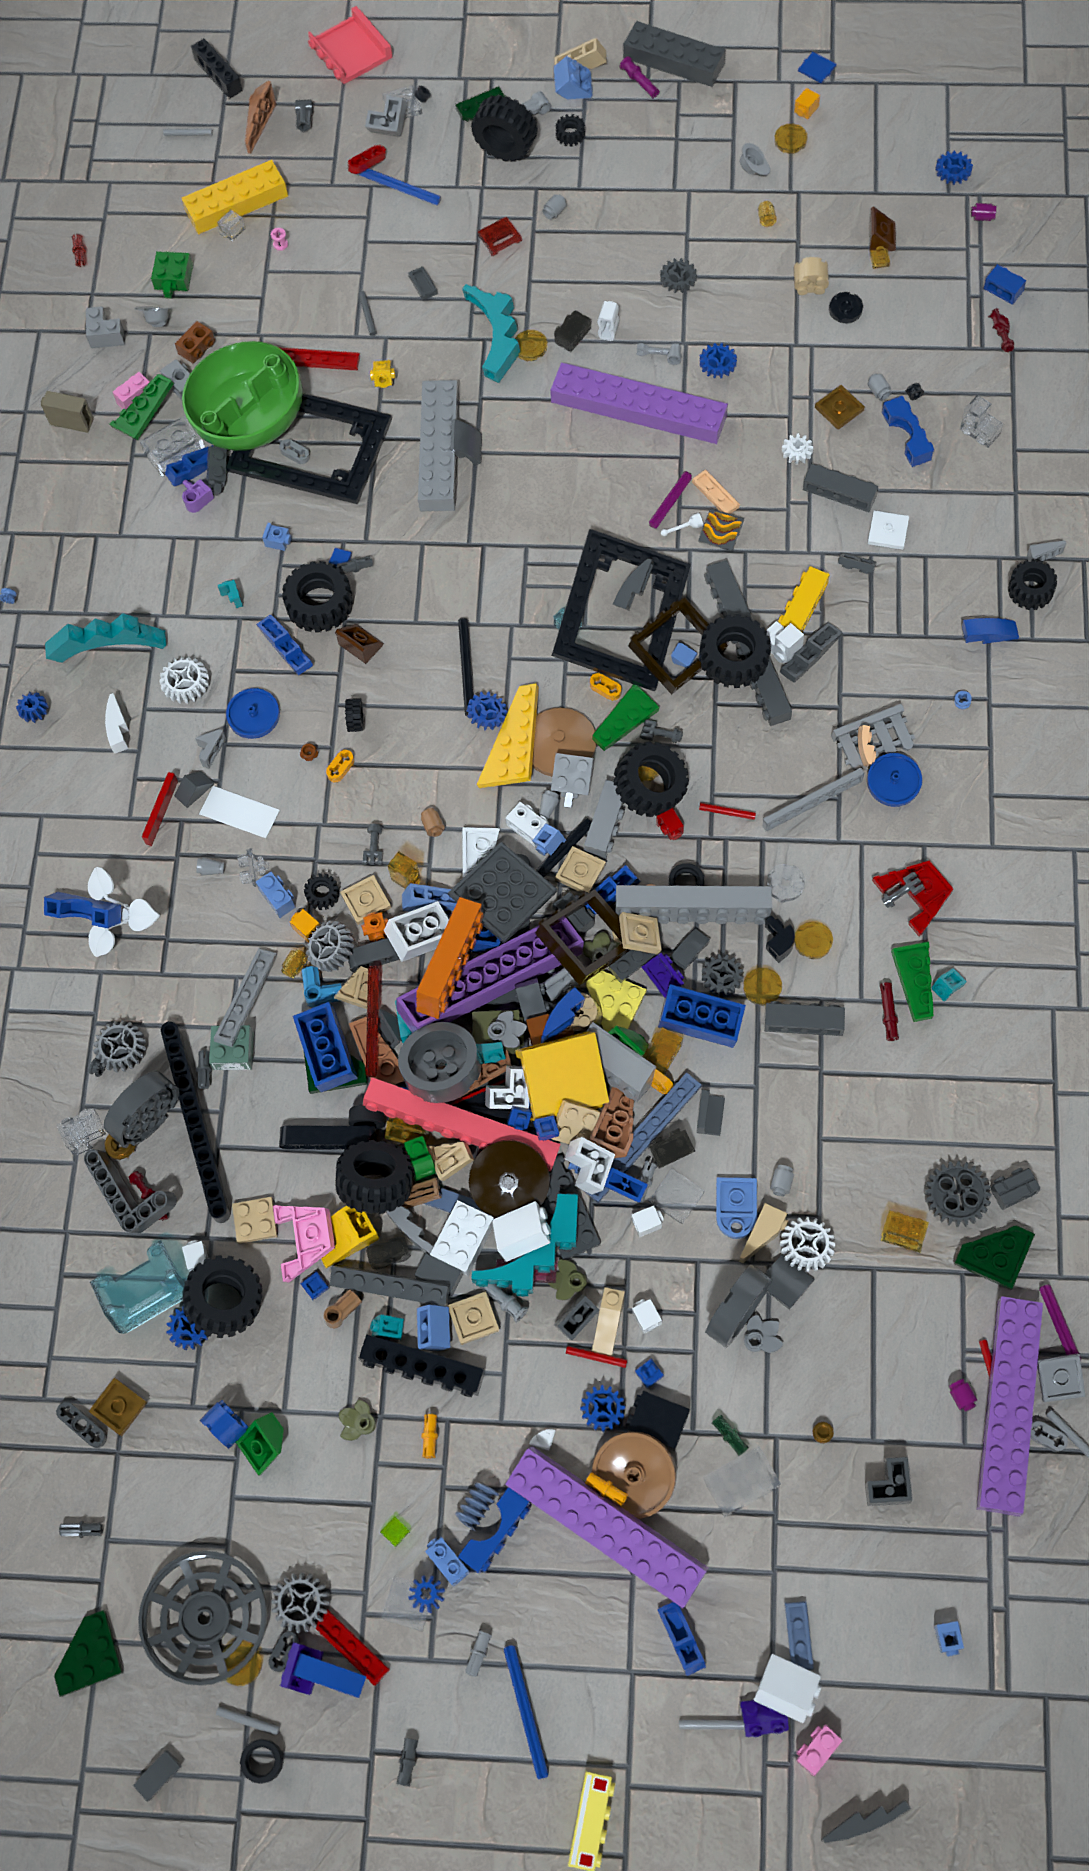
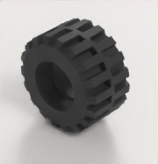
[1008,559,1057,610]

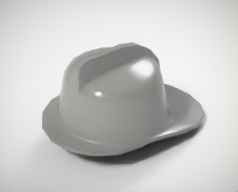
[740,143,770,175]
[135,306,171,327]

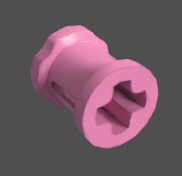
[271,228,288,251]

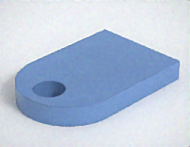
[716,1178,757,1239]

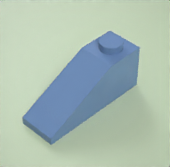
[402,883,457,912]

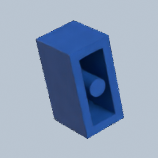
[984,264,1026,305]

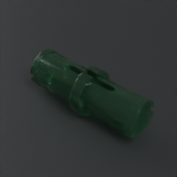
[711,1415,749,1456]

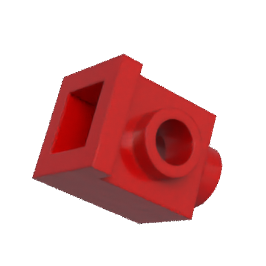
[656,808,684,840]

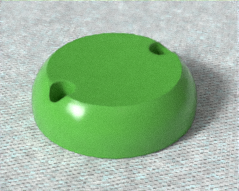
[182,341,303,451]

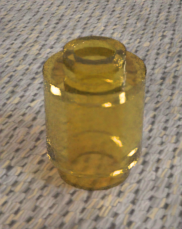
[758,201,777,227]
[281,949,307,979]

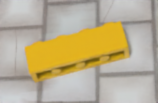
[778,566,830,633]

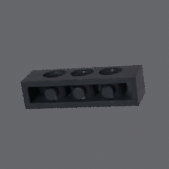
[191,38,243,99]

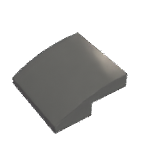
[451,419,482,465]
[765,1254,814,1310]

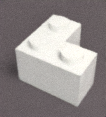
[766,621,804,664]
[485,1066,529,1109]
[564,1137,615,1194]

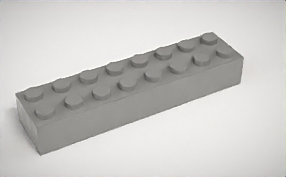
[418,380,459,511]
[615,885,772,925]

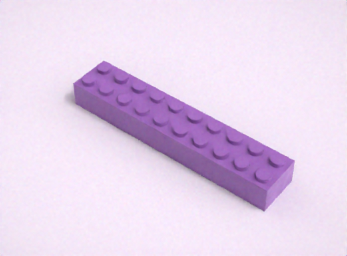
[550,362,728,444]
[396,918,584,1033]
[977,1296,1043,1517]
[505,1446,709,1608]

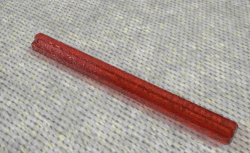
[366,966,379,1078]

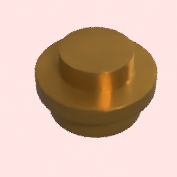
[812,1422,834,1443]

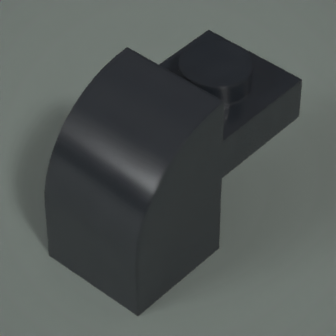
[765,915,795,963]

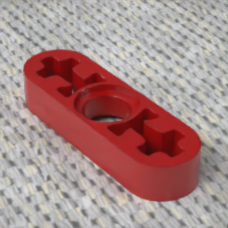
[348,145,386,174]

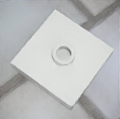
[868,511,909,550]

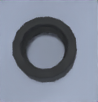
[669,863,704,886]
[349,1105,386,1130]
[240,1739,284,1784]

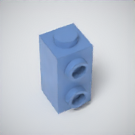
[425,1537,470,1587]

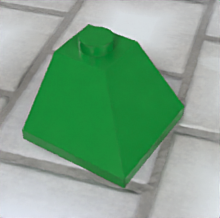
[608,1026,649,1056]
[236,1412,284,1476]

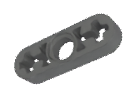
[56,1402,107,1448]

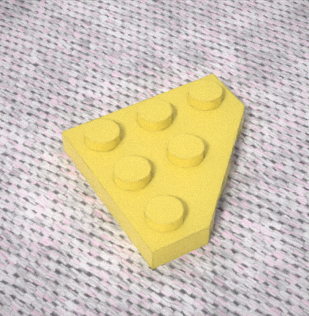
[586,971,647,1032]

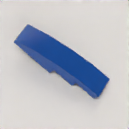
[256,614,313,676]

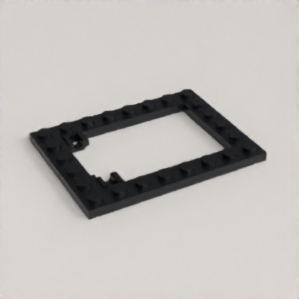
[226,393,392,504]
[551,529,691,692]

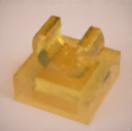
[870,246,890,269]

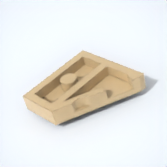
[334,966,378,1009]
[427,1142,474,1181]

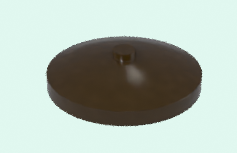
[469,1140,550,1219]

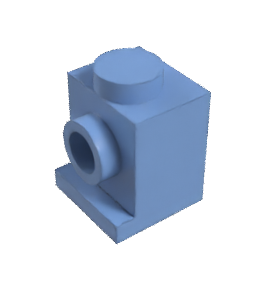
[262,523,292,551]
[532,824,566,856]
[934,1621,964,1657]

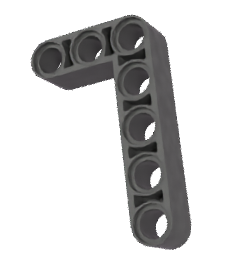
[84,1149,177,1233]

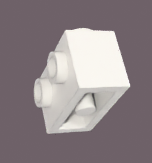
[505,802,549,847]

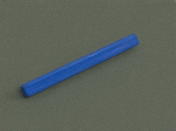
[357,168,441,205]
[504,1645,549,1780]

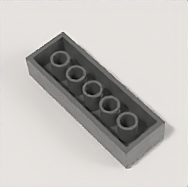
[623,21,726,87]

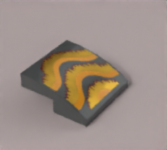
[698,509,744,552]

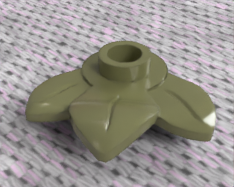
[583,931,620,963]
[546,1260,587,1300]
[338,1400,376,1441]

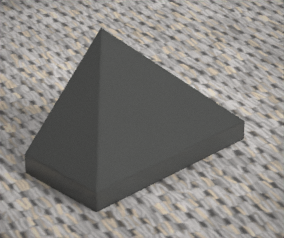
[370,1009,402,1050]

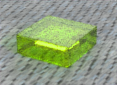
[380,1516,410,1547]

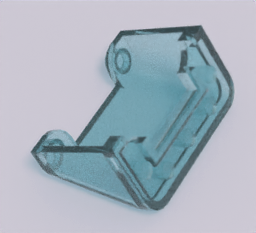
[90,1240,185,1334]

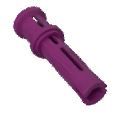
[620,56,660,98]

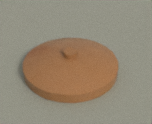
[532,708,597,777]
[592,1432,676,1519]

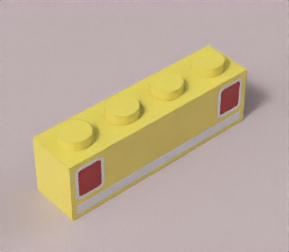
[568,1772,615,1871]

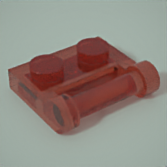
[478,217,522,256]

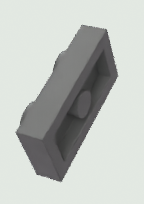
[838,553,877,574]

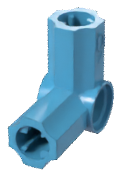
[302,966,342,1008]

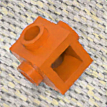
[361,912,388,943]

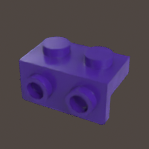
[641,953,684,998]
[280,1642,324,1695]
[740,1700,789,1737]

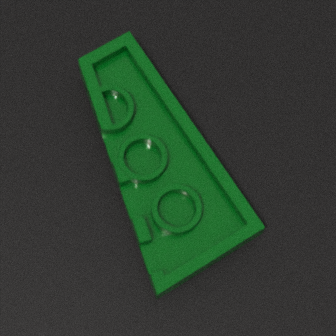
[109,373,174,441]
[592,685,660,751]
[891,942,934,1022]

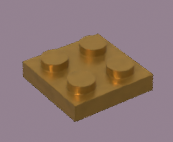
[815,385,865,430]
[88,1377,148,1437]

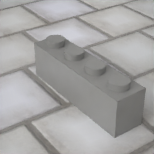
[584,780,626,859]

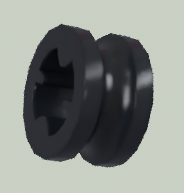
[414,85,431,103]
[906,383,924,400]

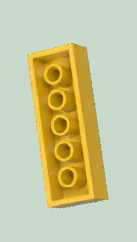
[181,160,288,234]

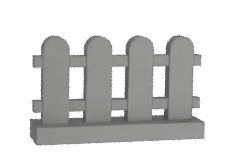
[831,704,915,770]

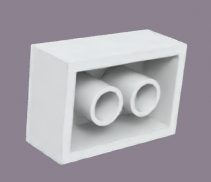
[384,901,449,962]
[430,1200,494,1276]

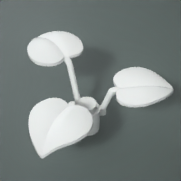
[88,867,160,957]

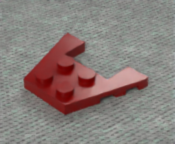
[872,860,953,937]

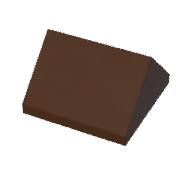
[869,206,896,251]
[335,624,384,664]

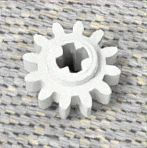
[782,434,813,465]

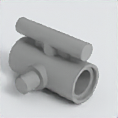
[543,968,578,1002]

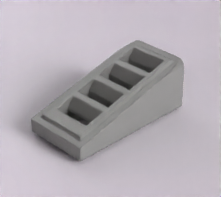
[1027,540,1066,562]

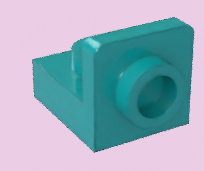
[217,580,243,608]
[932,968,967,1002]
[370,1314,404,1340]

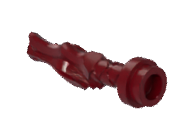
[988,308,1015,352]
[128,1171,169,1221]

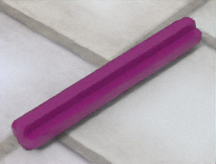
[649,471,692,529]
[1039,1284,1081,1361]

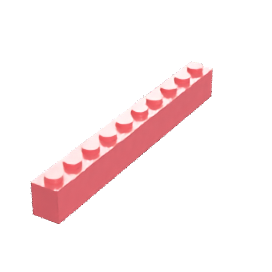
[363,1078,561,1172]

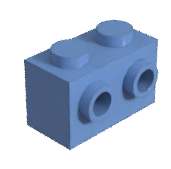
[256,872,295,918]
[417,1305,450,1351]

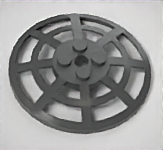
[138,1551,267,1686]

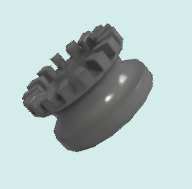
[89,1058,106,1077]

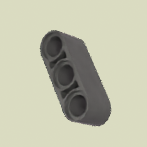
[348,938,400,972]

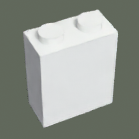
[492,1201,551,1262]
[754,1654,822,1723]

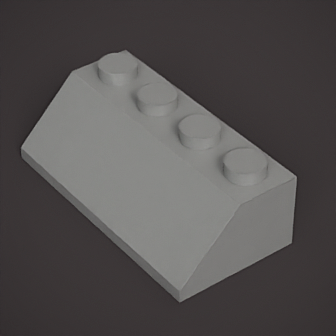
[586,1022,656,1102]

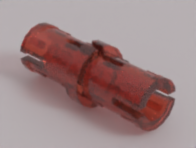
[72,234,86,267]

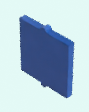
[798,52,837,84]

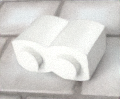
[597,301,619,341]

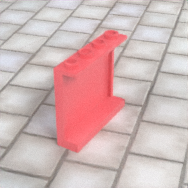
[308,6,392,84]

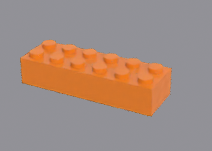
[416,897,484,1019]

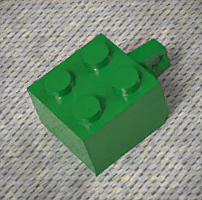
[151,251,193,299]

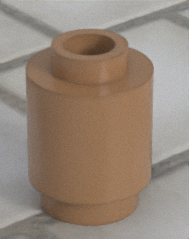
[421,808,445,837]

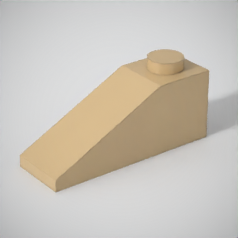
[554,38,606,69]
[739,1203,789,1263]
[592,1287,625,1356]

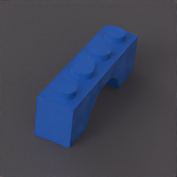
[882,396,934,467]
[44,892,121,928]
[458,1487,531,1575]

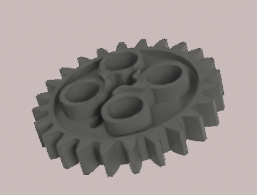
[924,1161,992,1227]

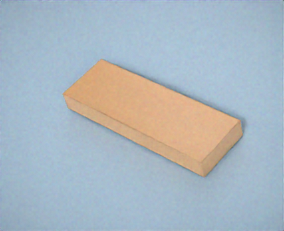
[692,469,740,514]

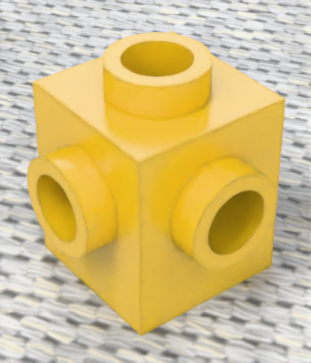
[370,360,395,388]

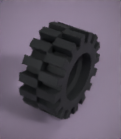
[555,114,585,147]
[345,698,364,732]
[304,873,340,910]

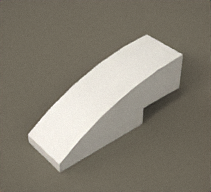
[105,693,129,754]

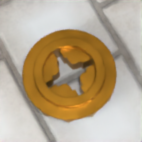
[105,1135,136,1160]

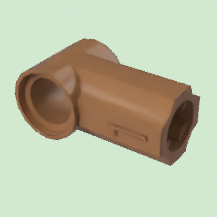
[324,1289,362,1329]

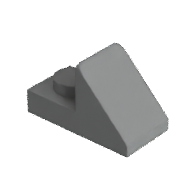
[195,729,226,769]

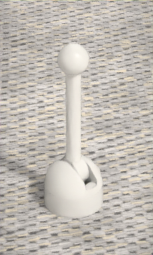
[661,513,703,536]

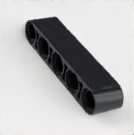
[279,1125,376,1150]

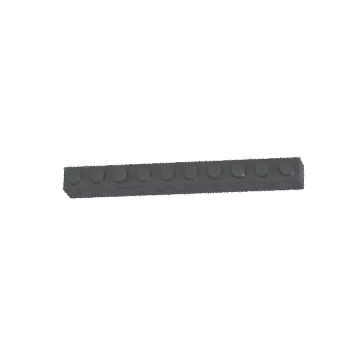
[704,560,792,726]

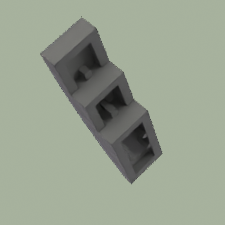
[780,622,843,683]
[821,1800,911,1843]

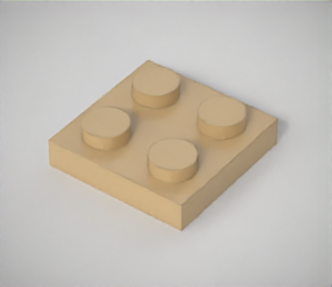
[555,846,606,894]
[340,875,391,925]
[619,912,661,954]
[551,1100,600,1144]
[232,1197,278,1244]
[447,1292,499,1345]

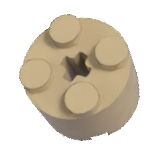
[794,257,829,295]
[567,993,603,1035]

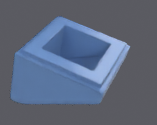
[671,642,697,668]

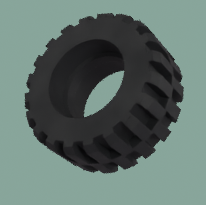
[471,95,538,162]
[282,561,353,633]
[699,614,771,688]
[613,741,689,817]
[335,1140,413,1215]
[182,1255,263,1338]

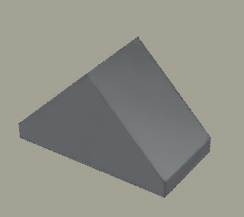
[174,771,214,808]

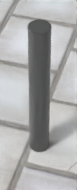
[359,291,376,336]

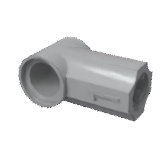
[521,91,551,115]

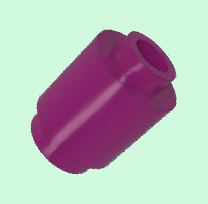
[971,203,997,221]
[949,1379,978,1412]

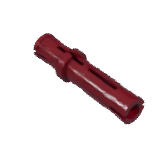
[879,982,899,1041]

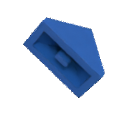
[605,1167,648,1203]

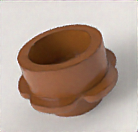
[300,743,318,761]

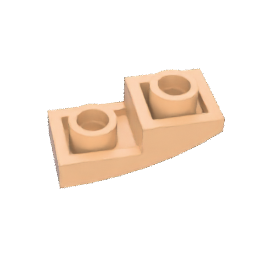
[858,725,876,767]

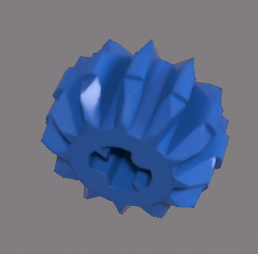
[16,691,48,723]
[408,1575,445,1613]

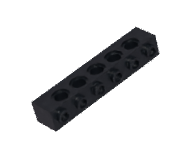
[359,1334,485,1398]

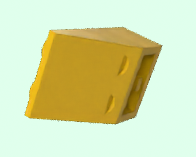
[321,1206,380,1269]

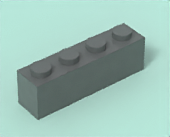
[803,463,879,513]
[764,1001,845,1036]

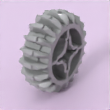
[305,920,355,972]
[93,1020,146,1073]
[271,1572,330,1633]

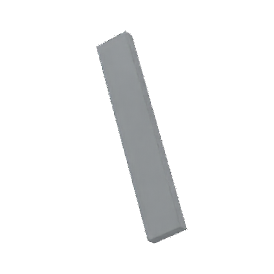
[762,768,864,831]
[214,948,277,1047]

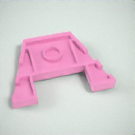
[273,1205,335,1283]

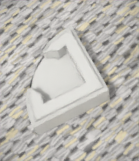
[530,1429,556,1451]

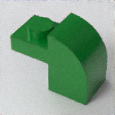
[403,1136,436,1181]

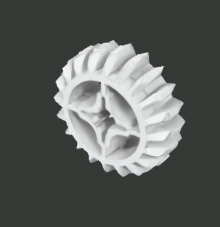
[160,656,209,704]
[780,1217,835,1272]

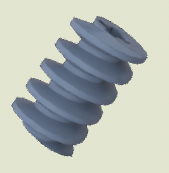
[455,1483,499,1531]

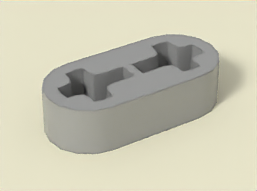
[279,439,310,464]
[1030,1421,1068,1452]

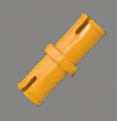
[421,1414,438,1459]
[585,1472,628,1506]

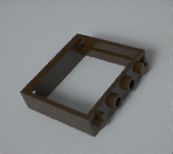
[628,597,728,695]
[535,890,630,985]

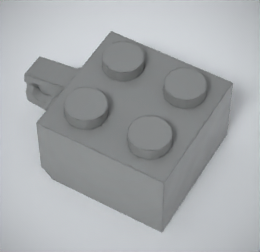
[551,753,594,808]

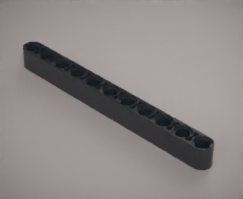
[161,1021,230,1223]

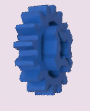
[935,150,973,185]
[699,343,737,379]
[466,692,507,730]
[166,1307,209,1350]
[580,1385,625,1432]

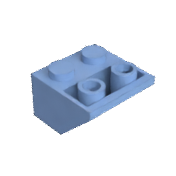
[554,56,593,100]

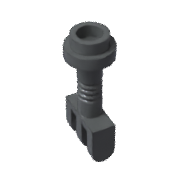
[640,720,683,743]
[363,824,383,865]
[881,872,925,908]

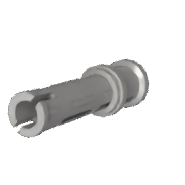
[481,1284,528,1323]

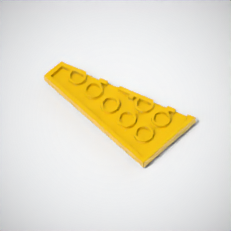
[477,683,539,788]

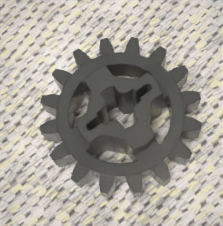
[660,258,697,293]
[702,954,744,996]

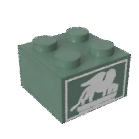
[209,1025,254,1070]

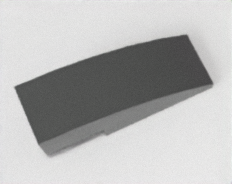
[613,559,655,611]

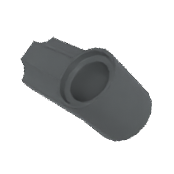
[295,99,313,132]

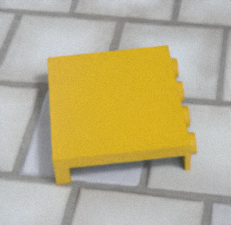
[515,1031,609,1121]

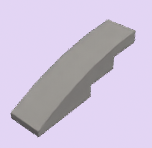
[386,1206,434,1255]

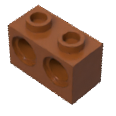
[175,321,215,364]

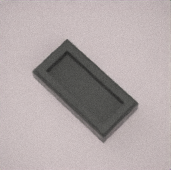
[408,266,438,301]

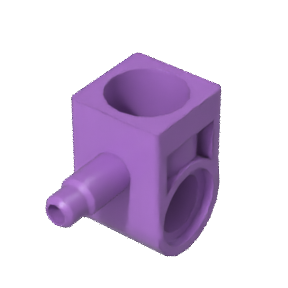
[182,479,214,513]

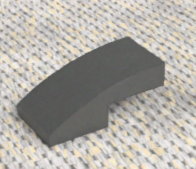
[670,929,710,970]
[133,1750,182,1802]

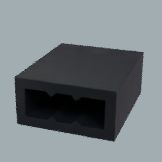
[626,1391,690,1451]

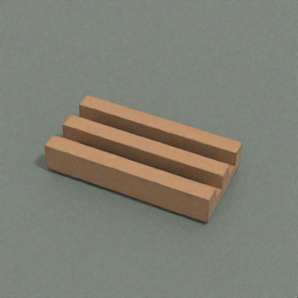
[402,1178,442,1209]

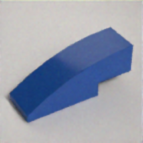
[165,445,213,487]
[962,618,1019,644]
[585,865,641,916]
[541,987,585,1043]
[657,1602,706,1676]
[293,1653,366,1698]

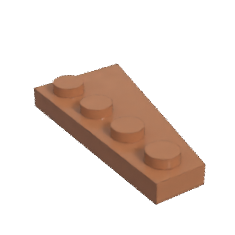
[349,1017,405,1086]

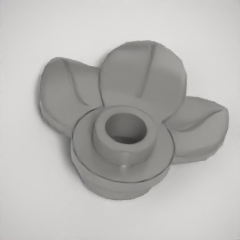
[488,1011,527,1048]
[744,1315,783,1353]

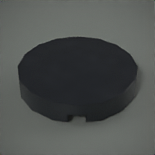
[829,292,863,324]

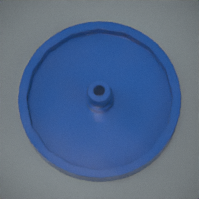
[226,688,280,739]
[867,753,922,807]

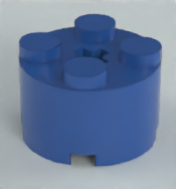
[200,1400,248,1449]

